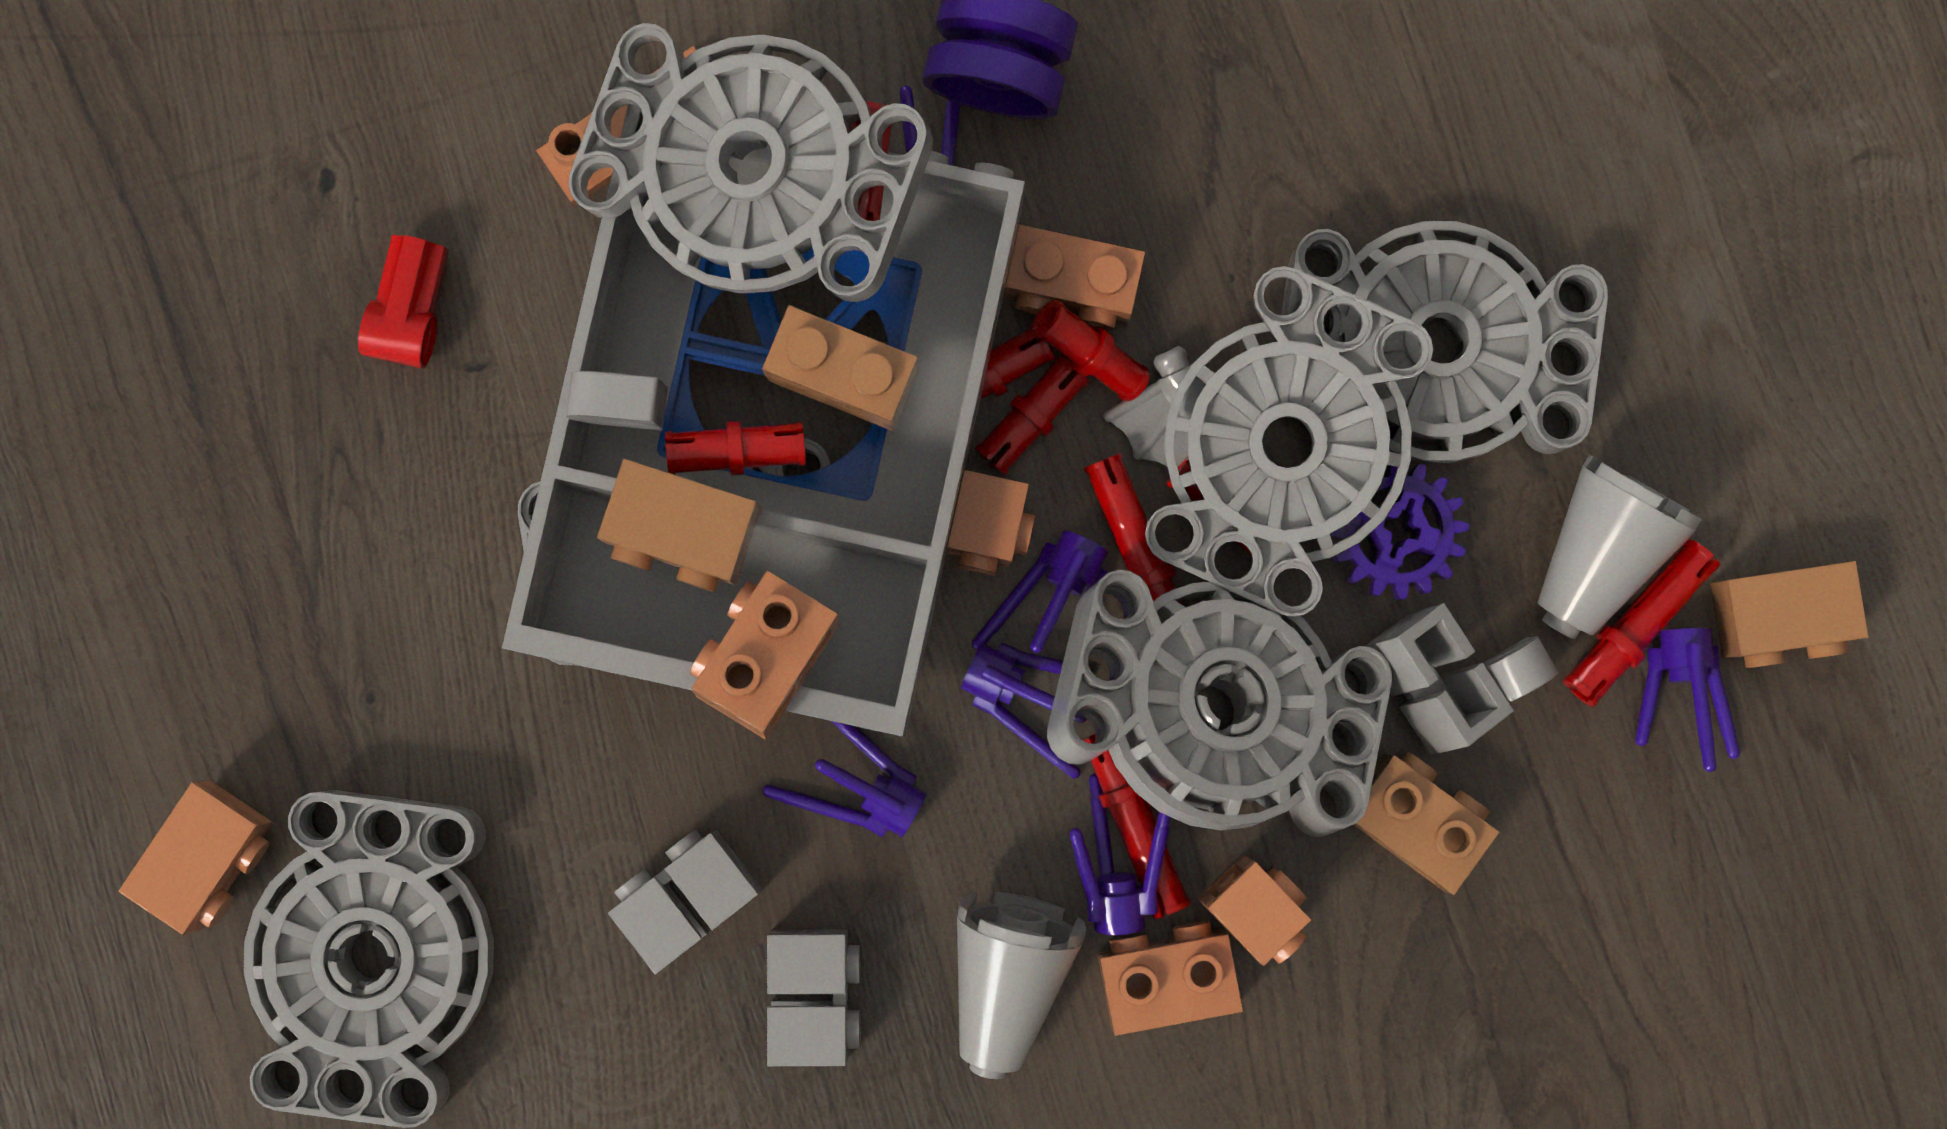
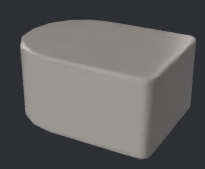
[566,371,668,430]
[1483,636,1559,702]

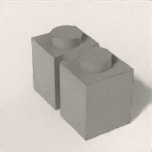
[1365,603,1514,755]
[608,829,763,975]
[767,929,861,1067]

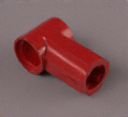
[358,234,449,369]

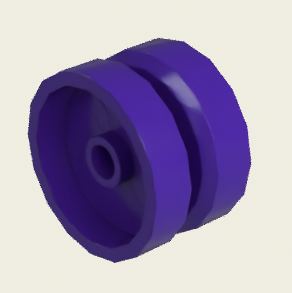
[922,0,1078,119]

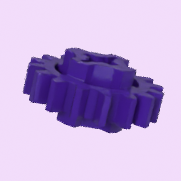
[1330,464,1469,600]

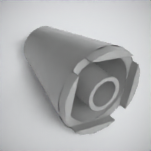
[1537,454,1703,640]
[957,891,1086,1079]

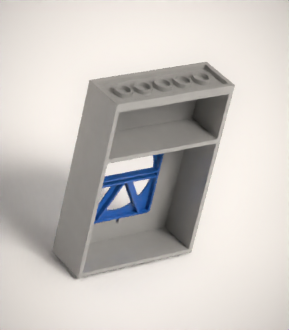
[502,104,1025,737]

